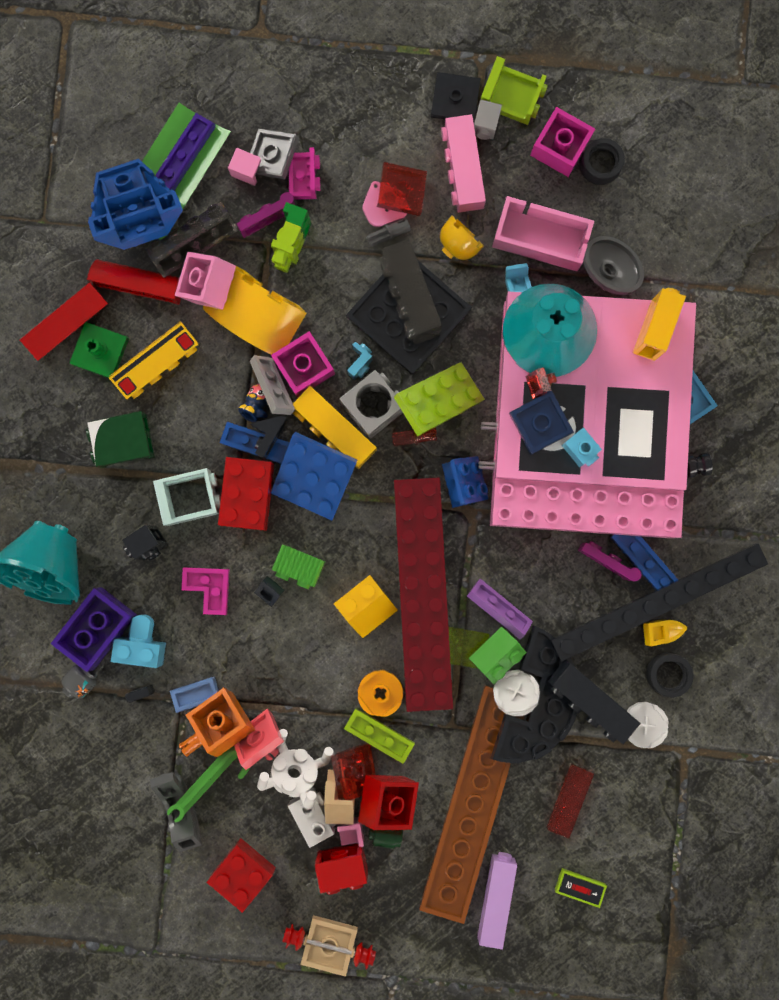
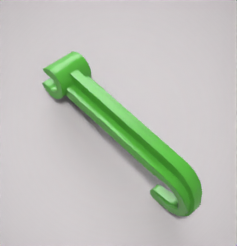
[167,747,250,823]

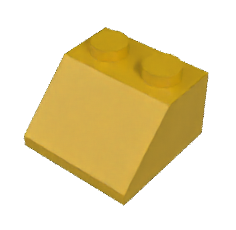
[334,575,398,638]

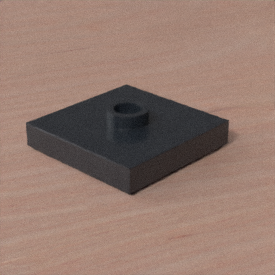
[431,72,481,123]

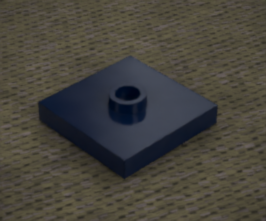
[509,390,574,455]

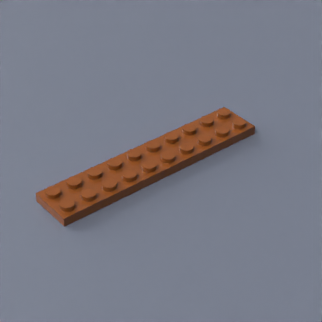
[419,685,525,924]

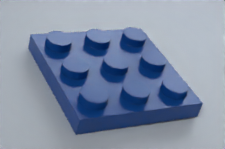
[271,432,358,521]

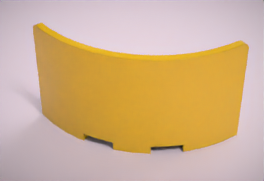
[203,266,307,355]

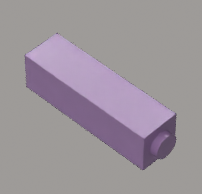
[477,852,517,950]

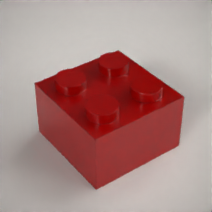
[358,775,419,830]
[206,838,276,913]
[315,843,368,895]

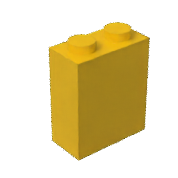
[633,288,686,361]

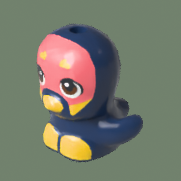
[238,384,268,423]

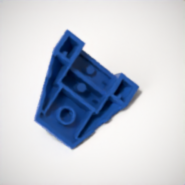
[88,159,183,250]

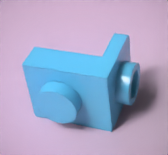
[505,263,532,292]
[347,342,372,380]

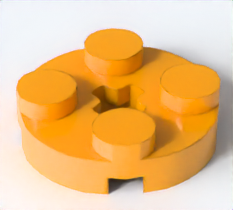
[358,670,403,717]

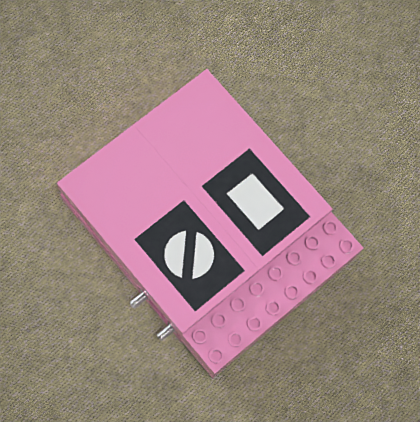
[478,291,696,538]

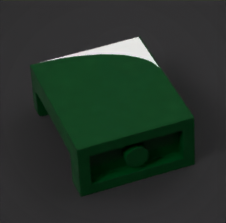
[86,411,155,468]

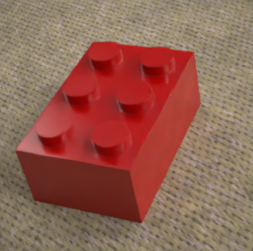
[218,457,275,531]

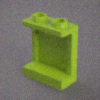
[481,56,548,125]

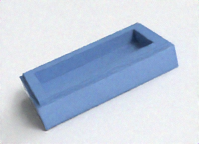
[170,676,219,713]

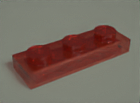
[546,763,594,839]

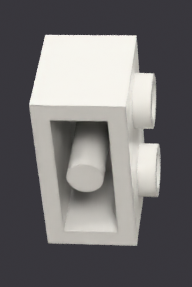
[288,788,337,848]

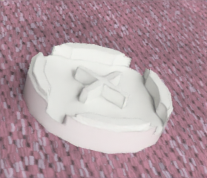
[493,670,540,716]
[627,702,669,748]

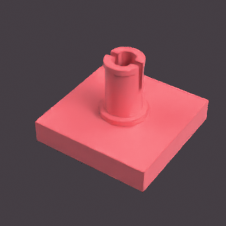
[234,709,284,770]

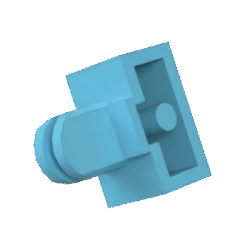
[111,614,166,668]

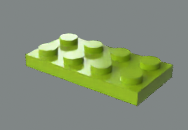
[394,362,485,436]

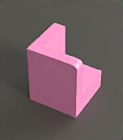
[228,148,261,186]
[337,817,364,847]

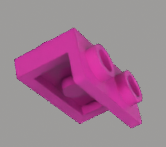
[289,147,320,199]

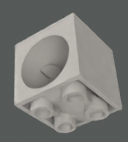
[339,370,403,440]

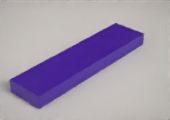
[155,113,216,191]

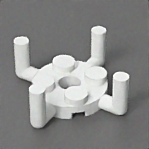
[257,729,333,809]

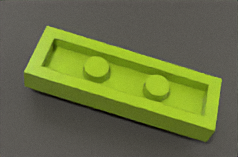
[344,708,415,764]

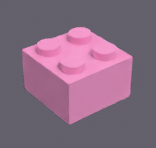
[175,252,236,310]

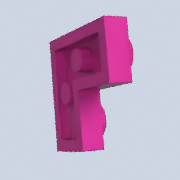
[182,567,230,615]

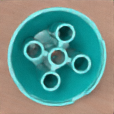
[503,284,597,377]
[0,521,80,605]

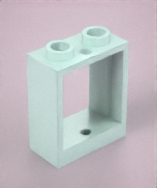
[153,468,221,526]

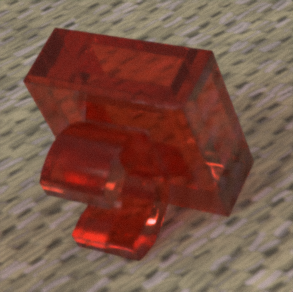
[525,368,557,398]

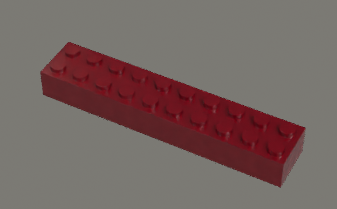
[394,478,453,712]

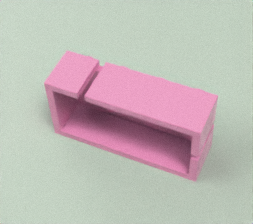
[492,196,594,271]

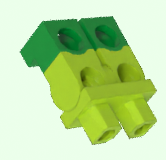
[271,202,311,273]

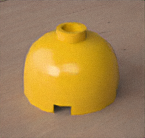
[440,215,484,260]

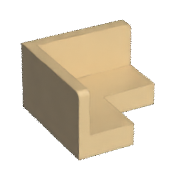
[324,770,356,825]

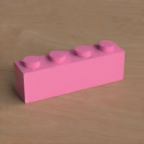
[441,114,486,213]

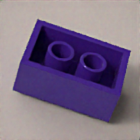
[51,587,137,672]

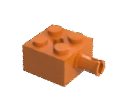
[179,687,255,757]

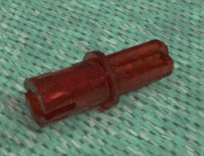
[392,427,437,446]

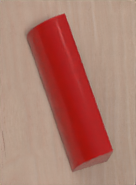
[87,259,181,305]
[20,282,108,361]

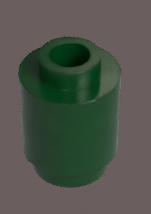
[368,828,403,849]

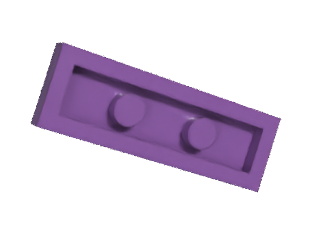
[467,579,533,639]

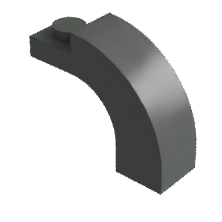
[150,772,202,852]

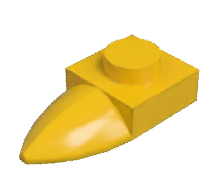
[643,619,687,646]

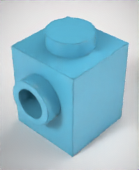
[561,427,602,467]

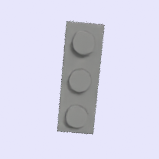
[250,355,295,415]

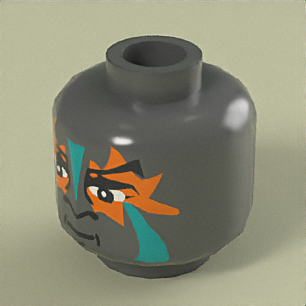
[61,665,97,699]

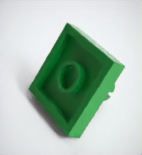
[70,322,129,378]

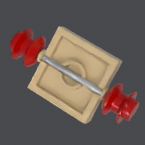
[282,915,376,977]

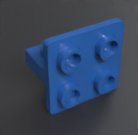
[442,456,488,508]

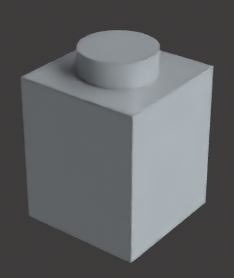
[474,100,502,140]

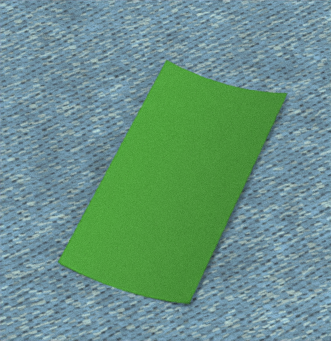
[142,103,231,241]

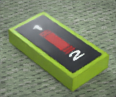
[555,868,607,908]

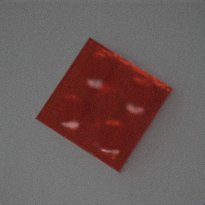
[377,162,427,216]
[331,743,376,800]

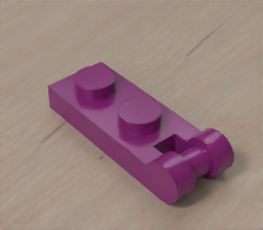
[236,192,295,238]
[578,541,641,581]

